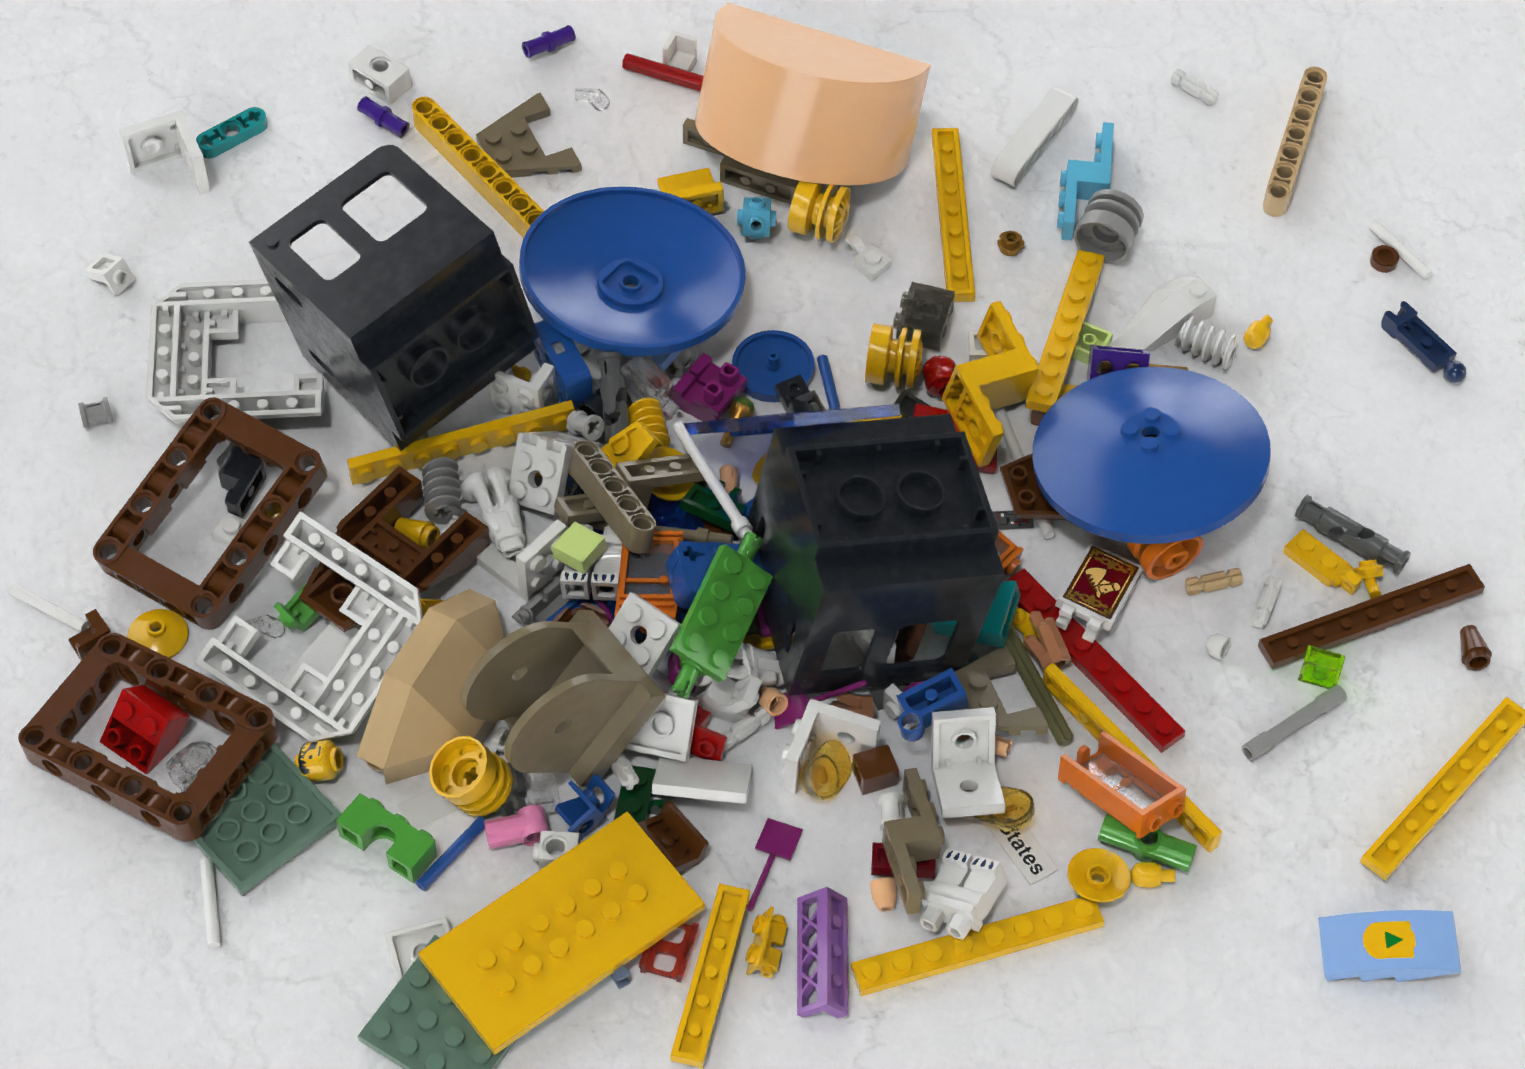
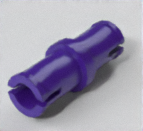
[522,25,576,58]
[357,96,410,137]

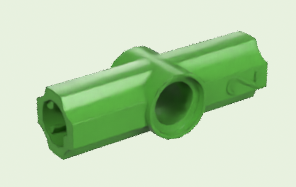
[1098,813,1197,873]

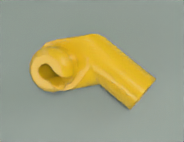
[1012,608,1037,651]

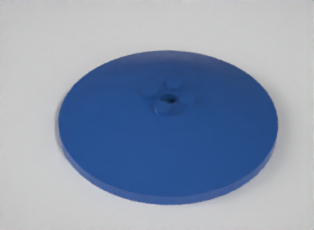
[519,187,745,356]
[1032,367,1271,544]

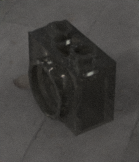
[892,281,955,351]

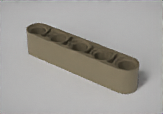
[569,440,656,554]

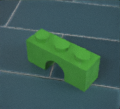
[336,793,437,884]

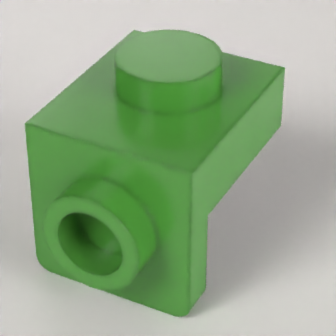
[273,584,320,632]

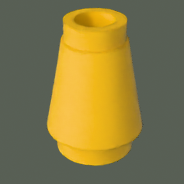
[394,517,440,549]

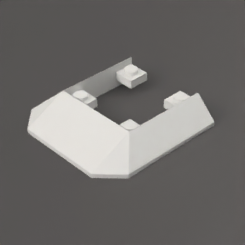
[146,277,325,423]
[195,511,423,742]

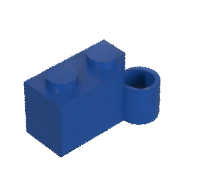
[897,668,969,742]

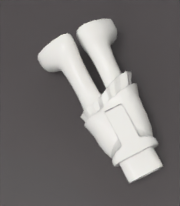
[460,466,525,557]
[695,642,784,687]

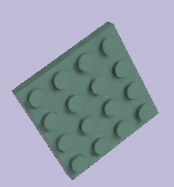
[183,743,341,896]
[358,935,517,1069]

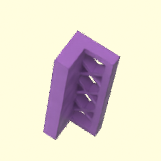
[797,887,848,1018]

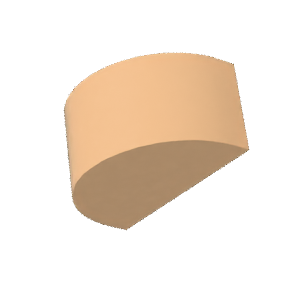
[695,3,931,185]

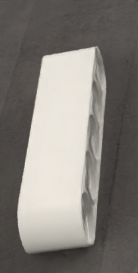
[990,87,1079,187]

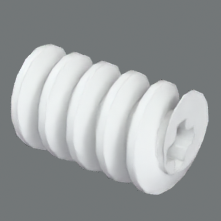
[1174,315,1239,370]

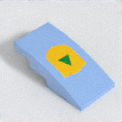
[1318,910,1461,982]

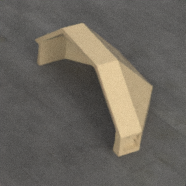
[356,589,504,784]

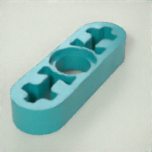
[196,107,268,159]

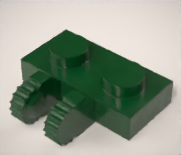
[680,480,747,532]
[614,765,676,823]

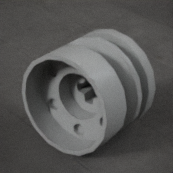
[1074,189,1144,263]

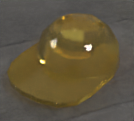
[799,740,852,800]
[974,786,1035,832]

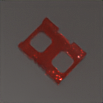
[639,923,699,983]

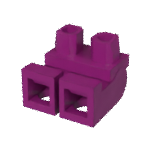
[672,353,747,425]

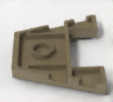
[476,92,582,178]
[955,645,1048,736]

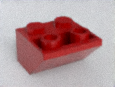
[100,685,190,774]

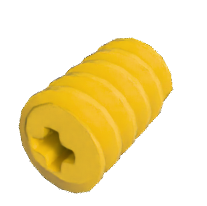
[628,398,671,448]

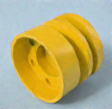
[788,181,851,243]
[865,323,924,389]
[429,736,513,816]

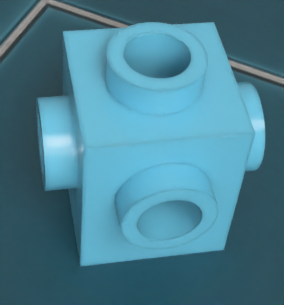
[737,197,776,239]

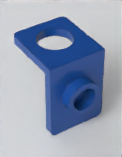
[555,774,615,827]
[568,780,606,841]

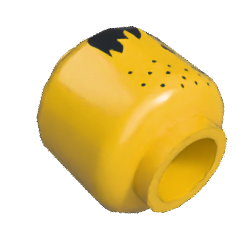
[294,740,344,782]

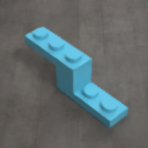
[1057,122,1114,240]

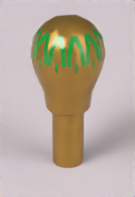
[720,397,755,448]

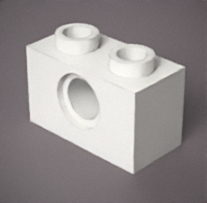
[348,45,411,105]

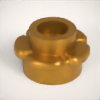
[997,231,1025,256]

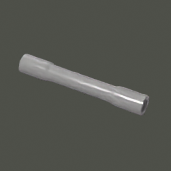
[1242,684,1347,761]

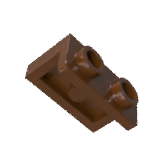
[638,801,709,873]

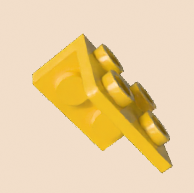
[657,168,724,214]

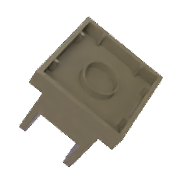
[461,610,666,787]

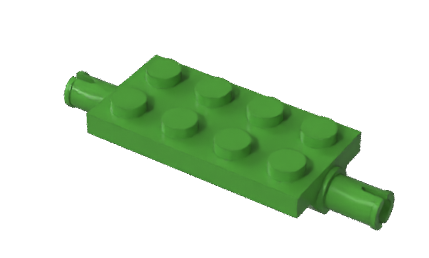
[670,532,773,698]

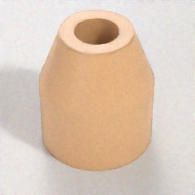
[758,686,788,716]
[870,877,897,912]

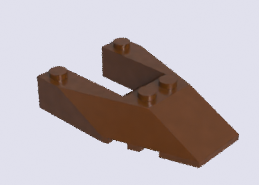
[299,466,490,632]

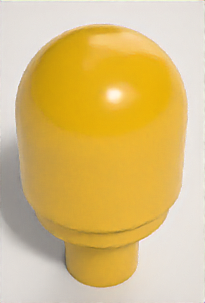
[1243,315,1273,349]
[1130,862,1175,888]

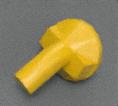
[1354,559,1383,599]

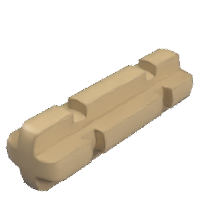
[1184,568,1243,596]

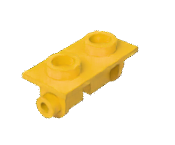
[745,906,788,978]

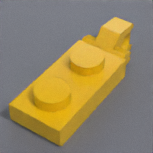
[1283,529,1362,595]

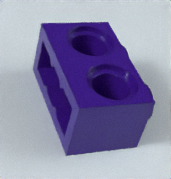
[1087,345,1150,380]

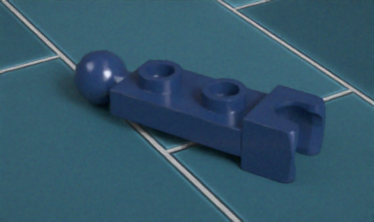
[1381,301,1467,383]

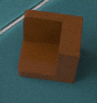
[69,609,111,661]
[852,745,899,796]

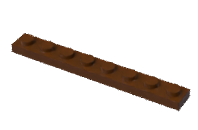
[1258,564,1485,669]

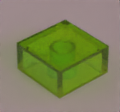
[1298,645,1345,689]

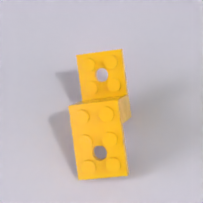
[942,300,1039,467]

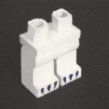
[560,524,622,601]
[920,848,1008,940]

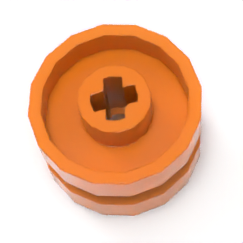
[1126,536,1203,580]

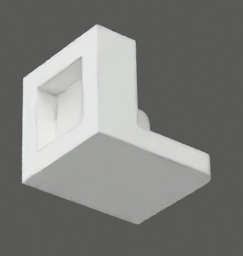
[662,30,697,72]

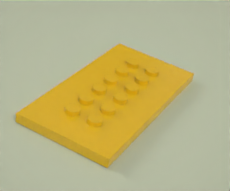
[418,812,705,1055]

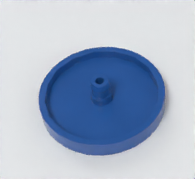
[732,330,814,403]

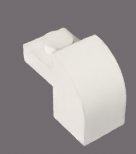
[692,675,762,722]

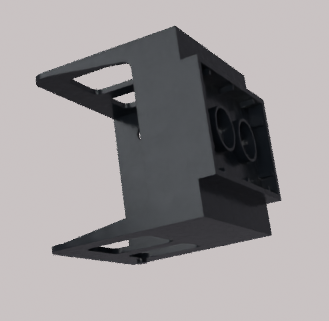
[249,145,539,451]
[748,414,1005,696]

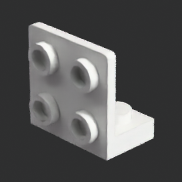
[489,362,559,414]

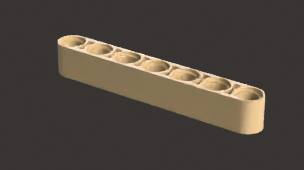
[1263,66,1327,217]

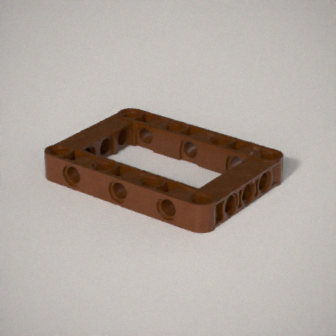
[93,397,327,630]
[18,633,279,842]

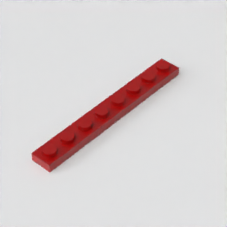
[1004,568,1186,753]

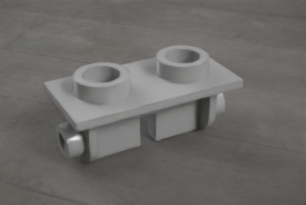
[512,576,572,626]

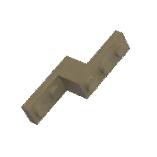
[683,118,799,204]
[554,454,705,526]
[882,768,945,915]

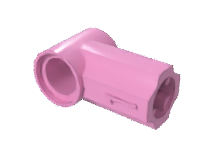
[484,805,549,849]

